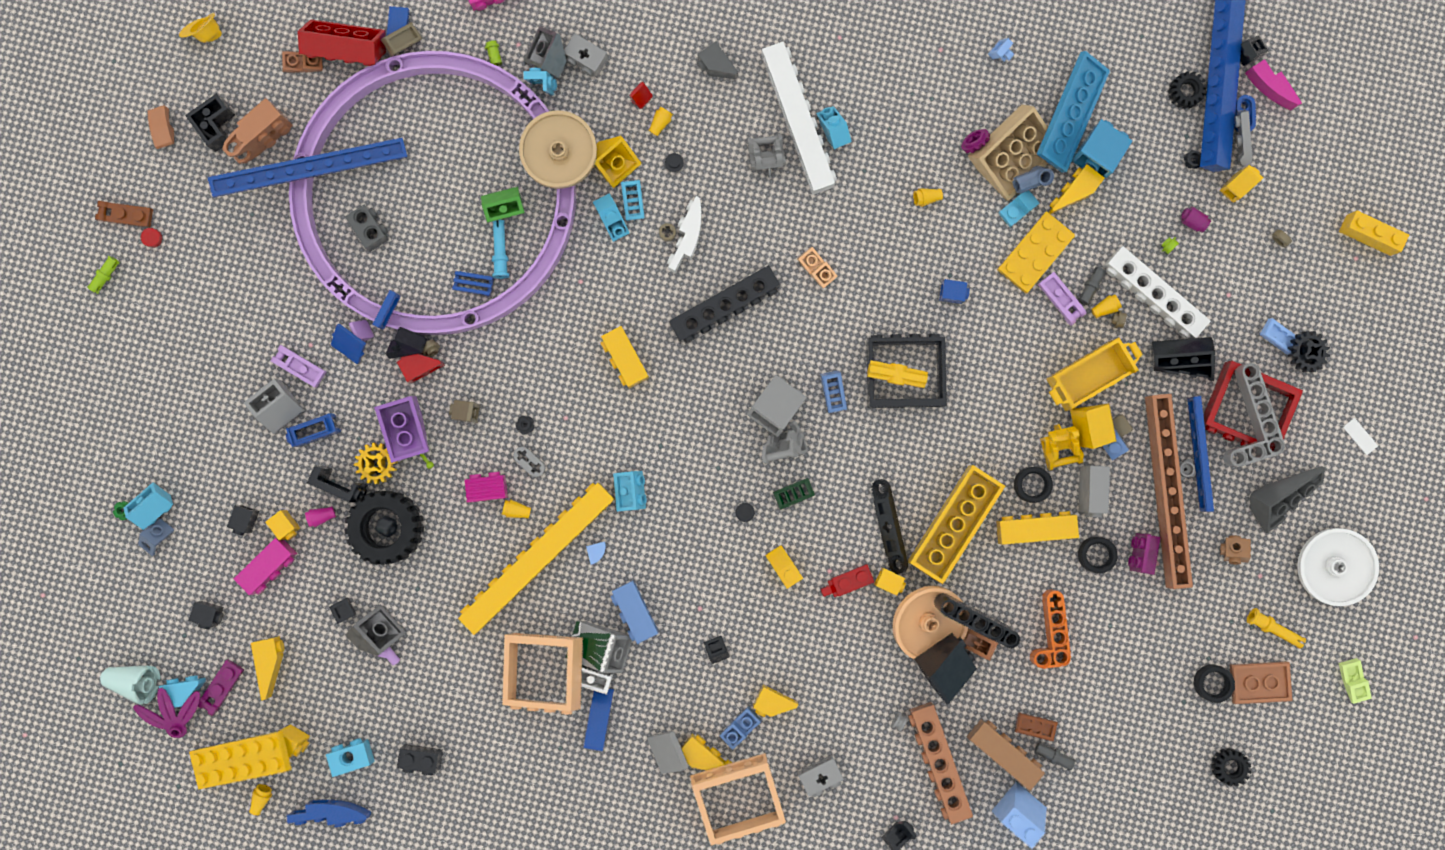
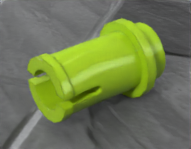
[485,40,503,66]

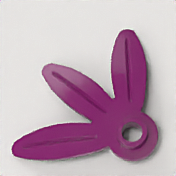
[133,688,200,738]

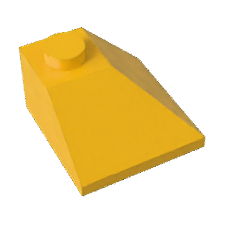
[594,136,642,188]

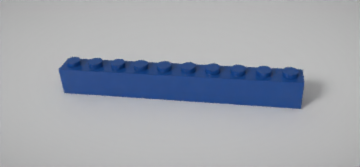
[1200,0,1246,172]

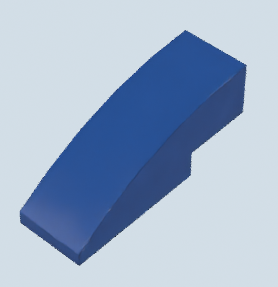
[584,688,614,751]

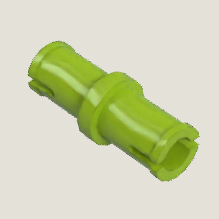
[87,256,120,294]

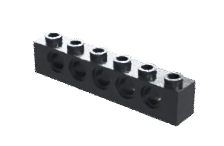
[669,265,780,344]

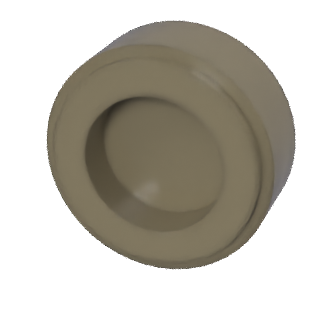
[1272,229,1292,247]

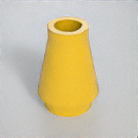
[648,106,673,137]
[913,188,943,207]
[1091,294,1122,319]
[502,499,531,519]
[249,784,272,816]

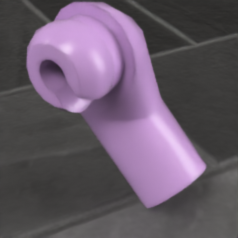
[378,647,400,665]

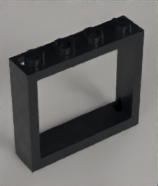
[866,334,947,408]

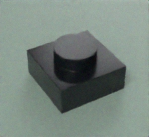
[329,598,357,624]

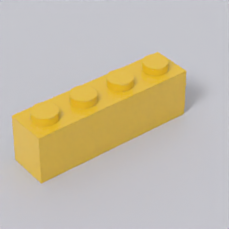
[996,511,1079,545]

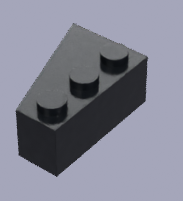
[1151,337,1216,381]

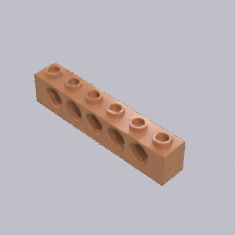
[908,702,973,825]

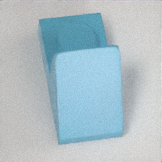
[998,190,1040,227]

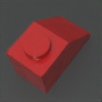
[397,354,445,384]

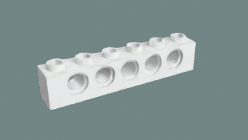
[1103,246,1211,339]

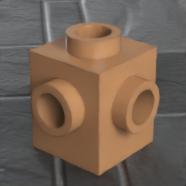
[1220,535,1251,565]

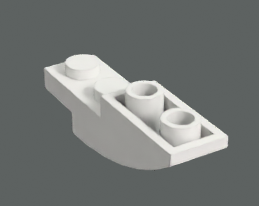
[667,196,701,274]

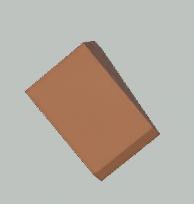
[964,628,998,661]

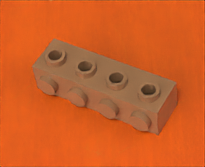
[966,719,1045,791]

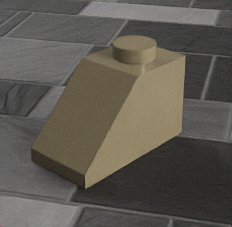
[449,400,480,423]

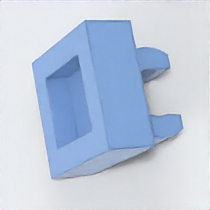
[988,38,1014,61]

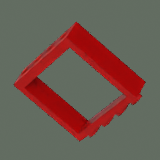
[1203,361,1303,451]

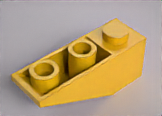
[1048,164,1105,214]
[681,733,732,771]

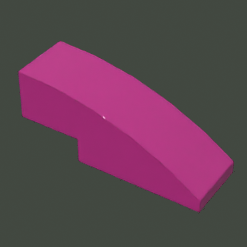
[1245,59,1302,110]

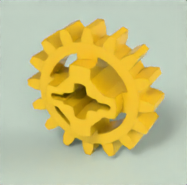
[354,443,398,484]

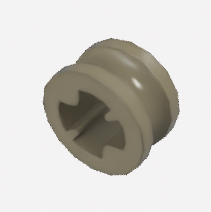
[659,223,676,242]

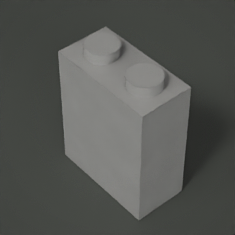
[747,375,807,437]
[1078,466,1110,517]

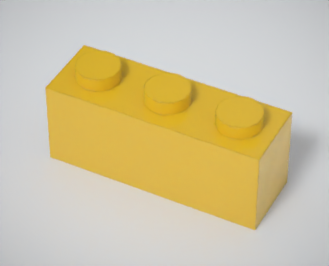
[1339,210,1409,256]
[600,326,649,388]

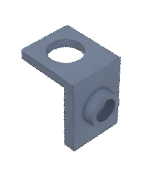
[138,518,174,556]

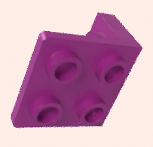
[1128,533,1161,575]

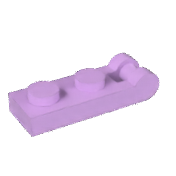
[1038,272,1087,326]
[270,344,326,388]

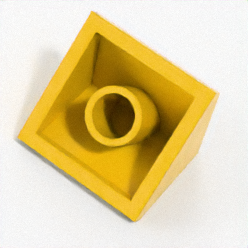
[1070,403,1116,449]

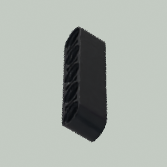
[934,593,1020,648]

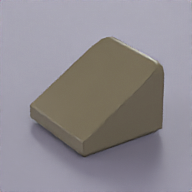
[1113,414,1133,437]

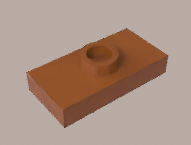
[1014,712,1058,741]

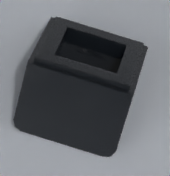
[704,636,730,664]

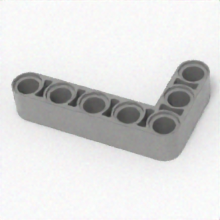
[1223,363,1285,467]

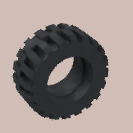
[344,491,424,565]

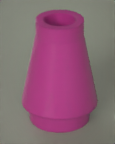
[305,506,336,527]

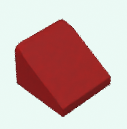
[630,82,653,109]

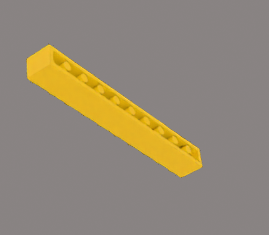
[458,483,615,635]

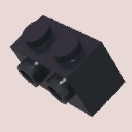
[397,744,443,776]

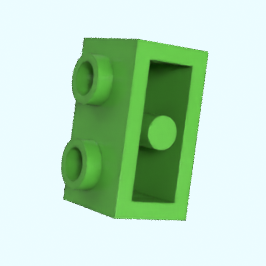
[481,187,524,223]

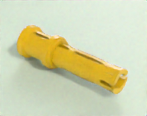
[1247,608,1306,649]

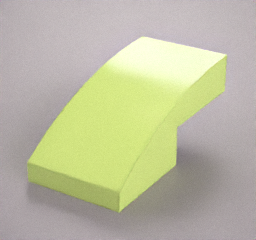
[1338,658,1372,704]

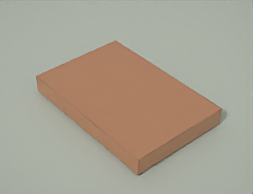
[1230,661,1293,704]

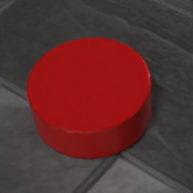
[141,228,162,248]

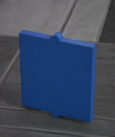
[331,324,366,364]

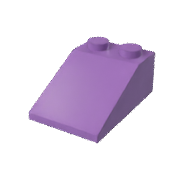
[374,396,429,463]

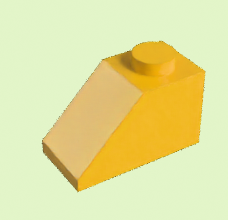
[765,545,803,589]
[753,684,798,717]

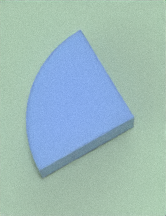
[586,541,606,565]

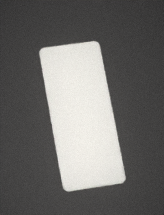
[1343,418,1378,455]

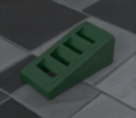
[773,478,815,510]

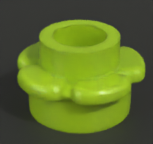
[1161,237,1179,254]

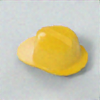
[179,13,222,43]

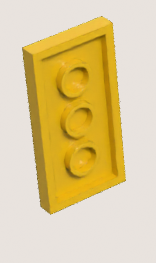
[997,211,1076,294]

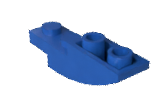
[287,799,371,827]

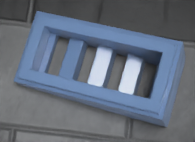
[820,371,847,413]

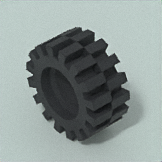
[1168,71,1207,109]
[1211,748,1251,786]

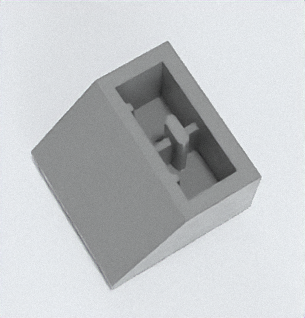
[243,379,305,434]

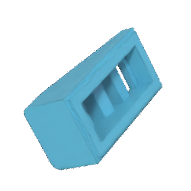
[621,180,645,220]

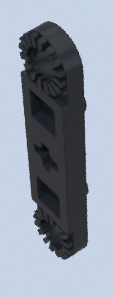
[871,479,908,574]

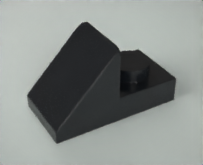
[1240,35,1269,66]
[385,327,427,359]

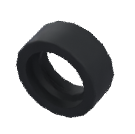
[1014,467,1053,503]
[1078,537,1118,574]
[1194,664,1235,703]

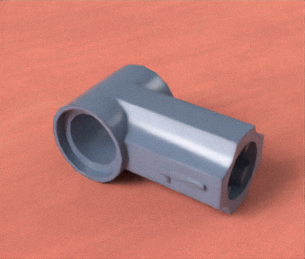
[1012,166,1054,194]

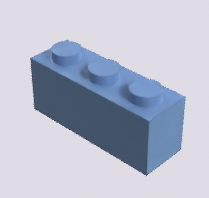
[611,580,659,644]

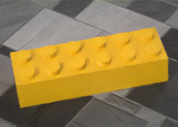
[908,465,1005,584]

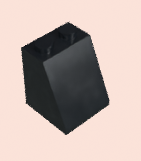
[914,633,977,705]

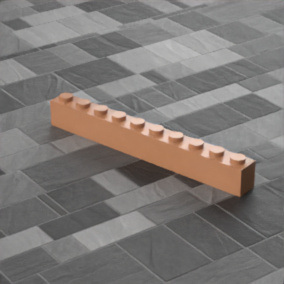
[1145,394,1193,589]

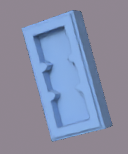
[1260,318,1296,355]

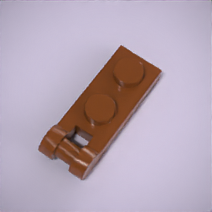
[95,201,153,228]

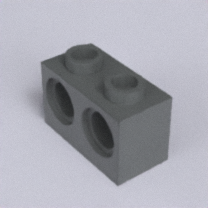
[345,204,389,252]

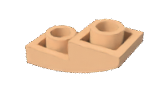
[797,247,838,289]

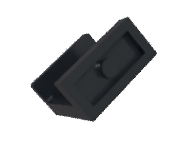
[307,465,368,502]

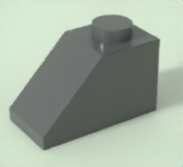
[697,42,738,80]

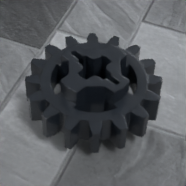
[1288,331,1330,373]

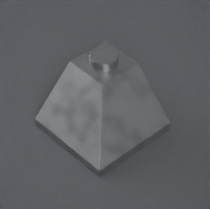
[524,26,567,78]
[346,604,406,656]

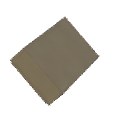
[381,22,422,57]

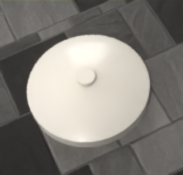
[1297,528,1379,606]

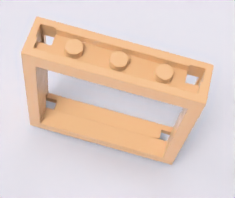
[502,633,583,714]
[690,753,786,846]

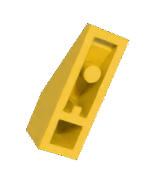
[251,636,284,701]

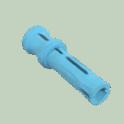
[492,220,509,279]

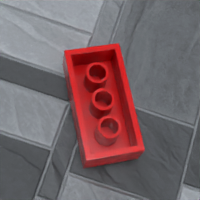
[297,19,386,66]

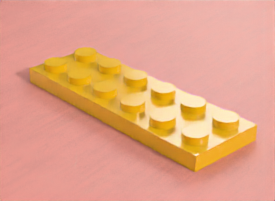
[189,731,292,790]

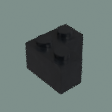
[185,93,235,152]

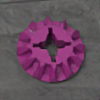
[961,129,990,153]

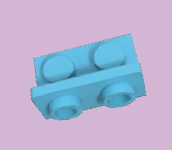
[613,471,647,512]

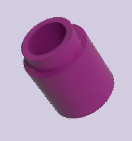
[1180,206,1211,233]

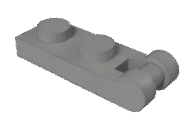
[1234,109,1252,166]

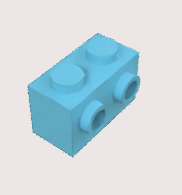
[124,482,173,530]

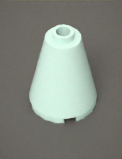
[100,665,160,705]

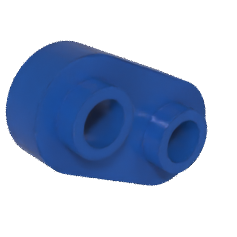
[1234,95,1256,133]

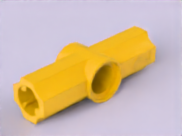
[867,360,928,388]

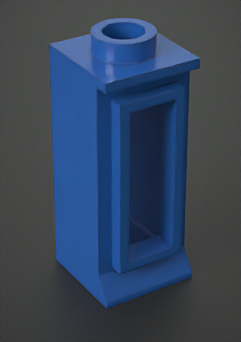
[286,413,341,447]

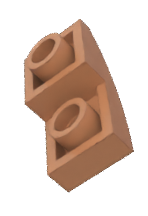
[282,51,323,73]
[147,105,174,149]

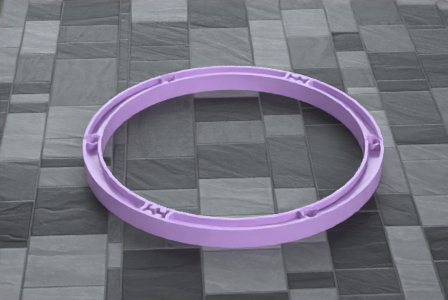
[289,51,576,335]

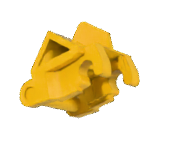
[1040,424,1084,471]

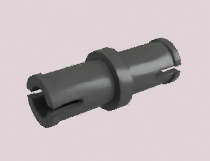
[1078,267,1106,305]
[1034,742,1075,771]

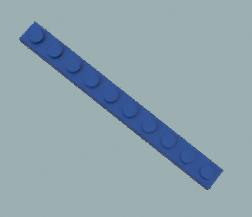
[207,138,407,198]

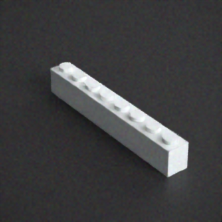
[761,42,837,195]

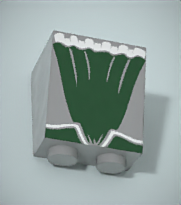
[565,621,632,673]

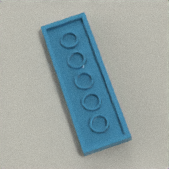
[1037,51,1110,173]

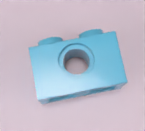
[326,738,375,777]

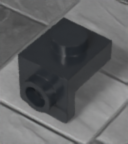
[882,821,917,850]

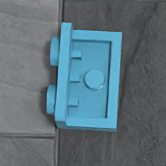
[523,68,557,95]

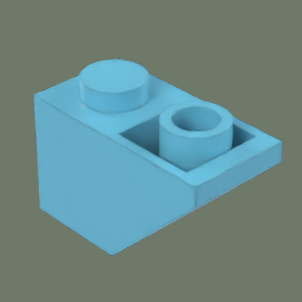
[816,106,852,149]
[593,193,629,241]
[159,675,206,708]

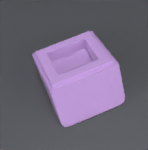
[349,320,374,342]

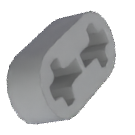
[513,447,546,477]

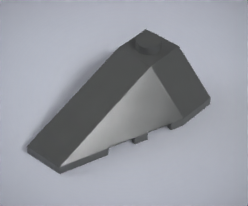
[1250,466,1325,533]

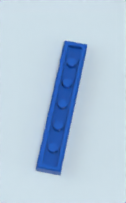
[1187,396,1214,512]

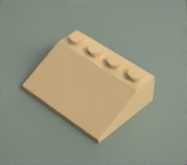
[968,105,1048,201]

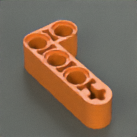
[1030,589,1071,669]

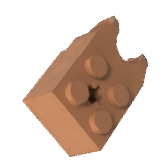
[222,98,293,164]

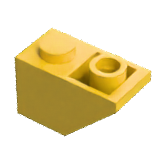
[1220,165,1264,203]

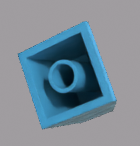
[1072,119,1133,180]

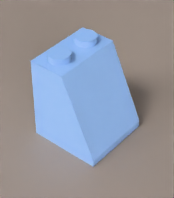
[992,782,1047,849]

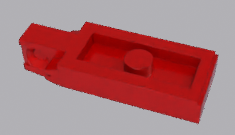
[820,564,874,597]

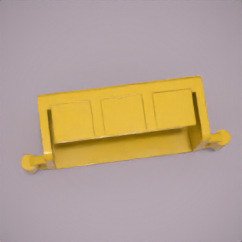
[1046,337,1143,411]

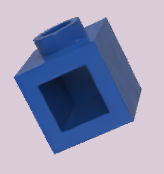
[939,279,970,304]

